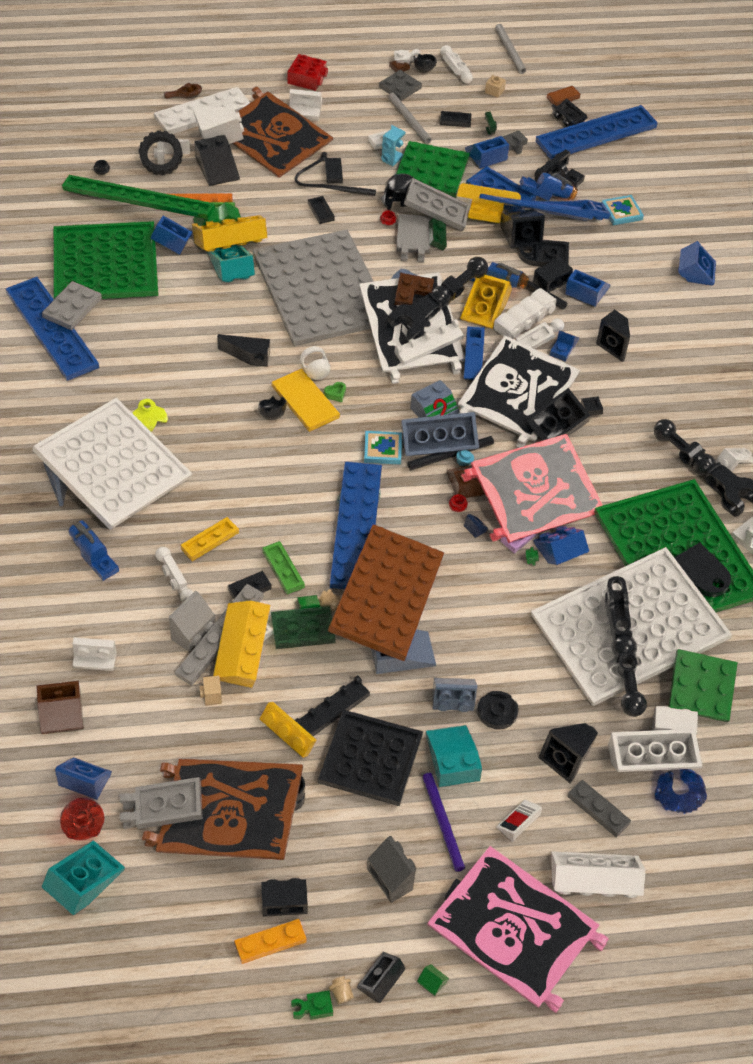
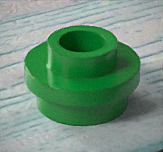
[526,547,539,566]

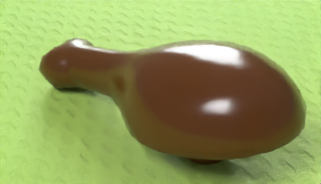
[164,83,202,99]

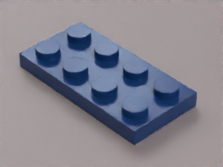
[466,166,536,212]

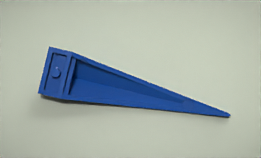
[479,194,611,221]

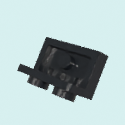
[551,98,588,127]

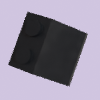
[596,309,630,362]

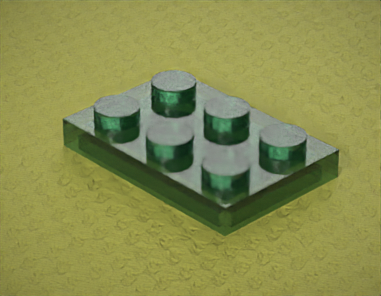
[271,606,336,649]

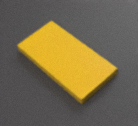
[271,368,340,432]

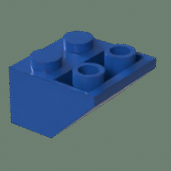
[465,136,509,168]
[151,215,193,255]
[565,269,610,307]
[533,526,590,565]

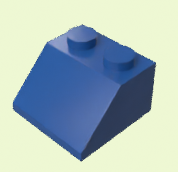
[678,241,716,286]

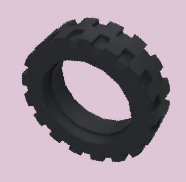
[139,130,183,176]

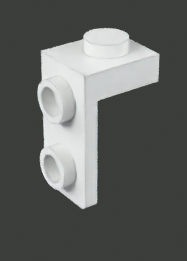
[154,139,190,164]
[716,448,753,471]

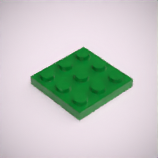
[668,649,738,722]

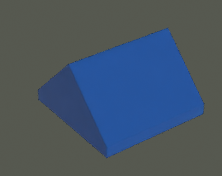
[55,757,112,800]

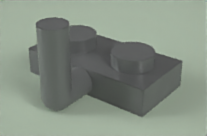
[503,130,528,154]

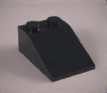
[194,135,240,186]
[525,388,591,441]

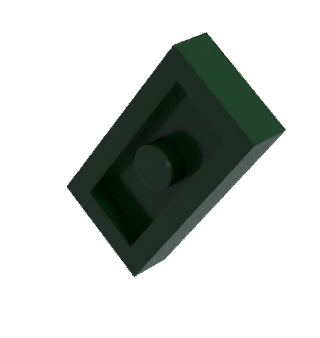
[429,217,447,251]

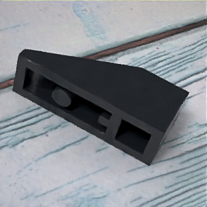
[217,334,270,367]

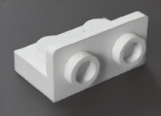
[72,637,117,671]

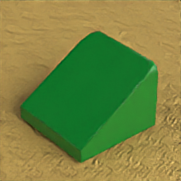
[297,595,320,615]

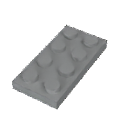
[404,178,471,231]

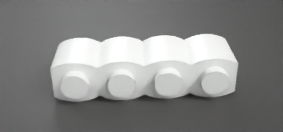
[494,288,556,339]

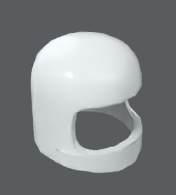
[300,346,330,380]

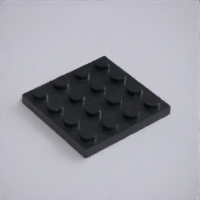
[318,709,423,806]

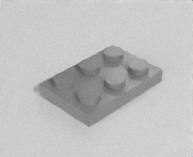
[42,281,102,330]

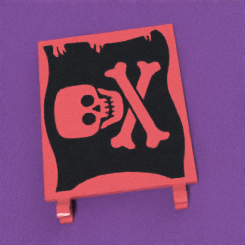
[461,434,603,543]

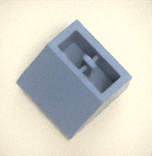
[433,678,477,712]

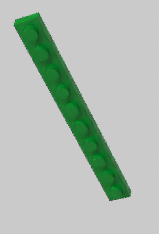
[62,175,215,220]

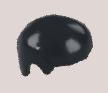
[413,54,437,72]
[258,396,287,420]

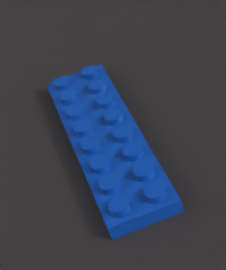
[535,105,658,160]
[6,277,99,381]
[330,462,382,590]

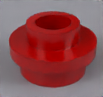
[380,210,397,226]
[449,494,468,512]

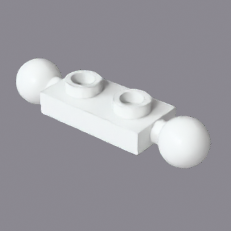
[440,45,473,84]
[516,318,564,349]
[155,547,194,603]

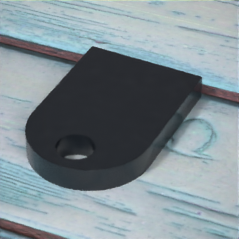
[519,240,569,267]
[674,542,731,597]

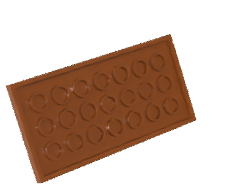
[328,524,445,661]

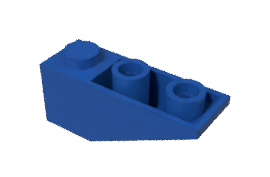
[464,326,485,380]

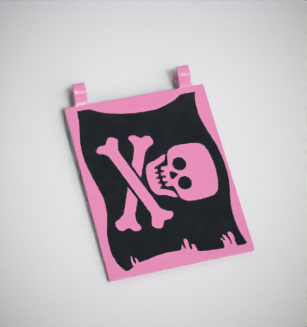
[427,846,609,1013]

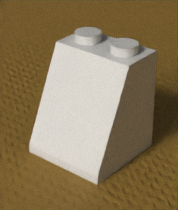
[193,107,244,144]

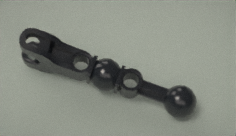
[387,257,488,342]
[654,419,753,517]
[604,576,647,717]

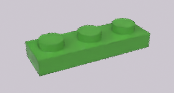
[262,541,305,595]

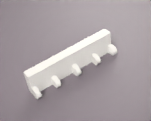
[394,319,464,366]

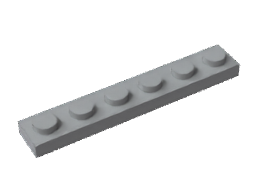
[175,584,264,686]

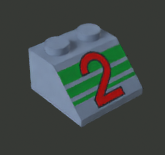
[410,380,460,418]

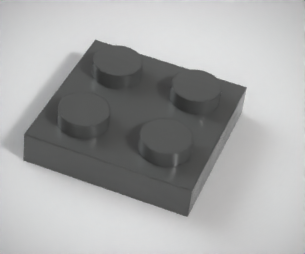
[379,70,422,101]

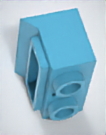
[381,125,406,166]

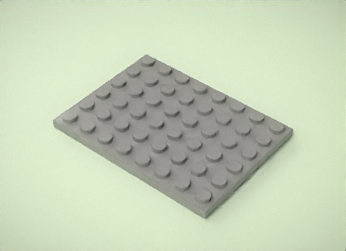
[253,229,374,346]

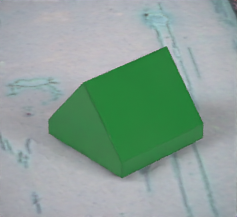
[417,964,449,996]

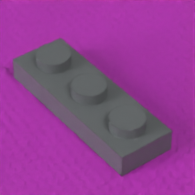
[567,780,631,838]

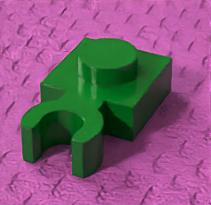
[291,990,334,1020]

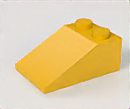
[460,275,512,329]

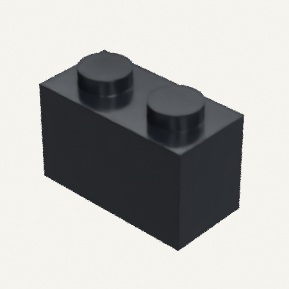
[533,258,573,292]
[261,878,308,917]

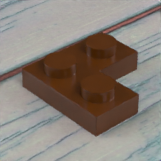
[394,273,434,305]

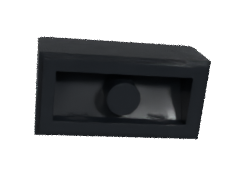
[357,952,405,1003]

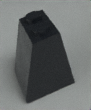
[500,209,545,248]

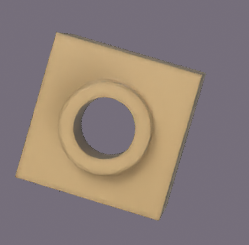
[485,75,506,98]
[199,676,222,706]

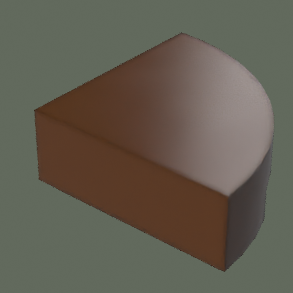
[389,61,410,72]

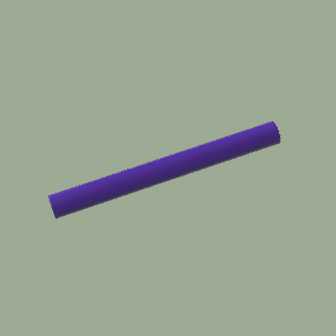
[422,773,465,872]

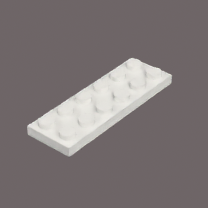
[154,87,250,134]

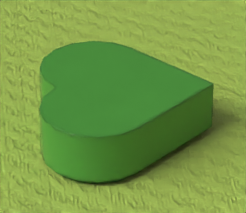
[324,382,346,402]

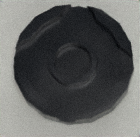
[477,691,519,729]

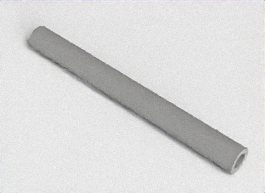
[495,24,526,74]
[388,93,432,144]

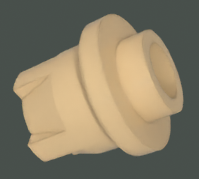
[319,589,342,612]
[329,976,354,1005]

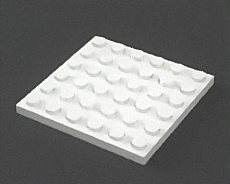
[32,398,192,530]

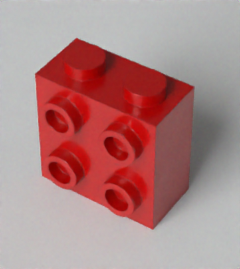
[287,54,328,91]

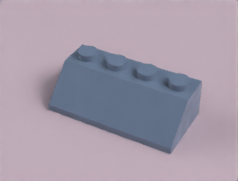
[401,412,479,456]

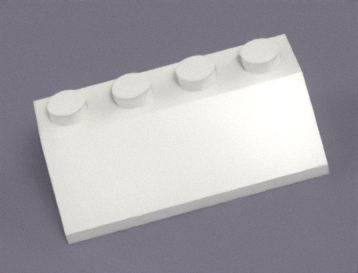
[608,729,702,772]
[551,851,645,898]

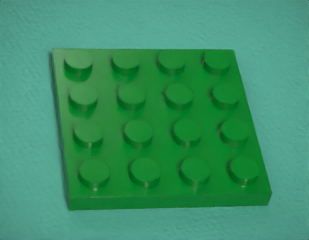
[397,141,470,198]

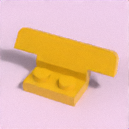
[457,183,521,223]

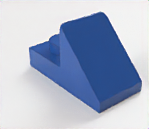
[550,330,579,362]

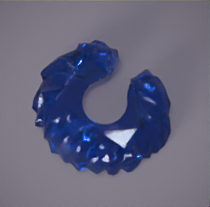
[655,769,707,814]

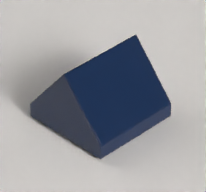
[464,514,488,538]

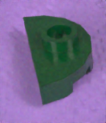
[485,111,497,135]

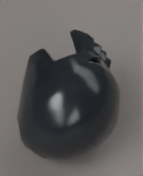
[381,174,413,210]

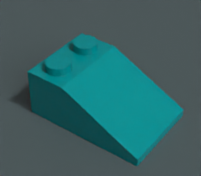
[207,244,255,282]
[426,725,482,787]
[42,840,125,915]

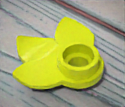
[132,399,168,432]

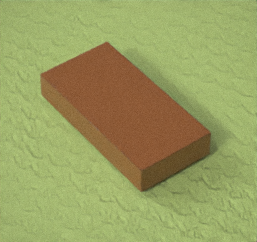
[547,85,581,106]

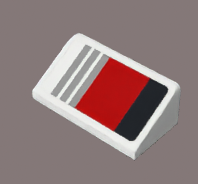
[496,800,542,842]

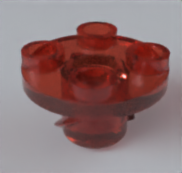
[60,798,105,840]

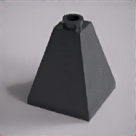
[538,723,598,784]

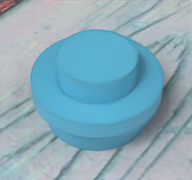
[456,450,474,466]

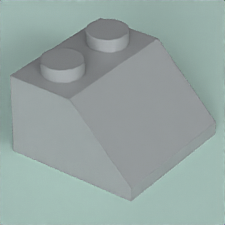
[169,591,215,652]

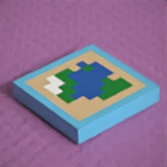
[602,195,644,225]
[364,431,402,464]

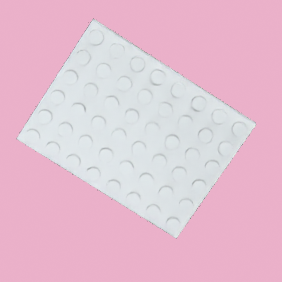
[531,547,732,706]

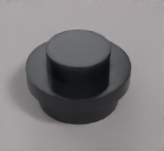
[94,160,110,175]

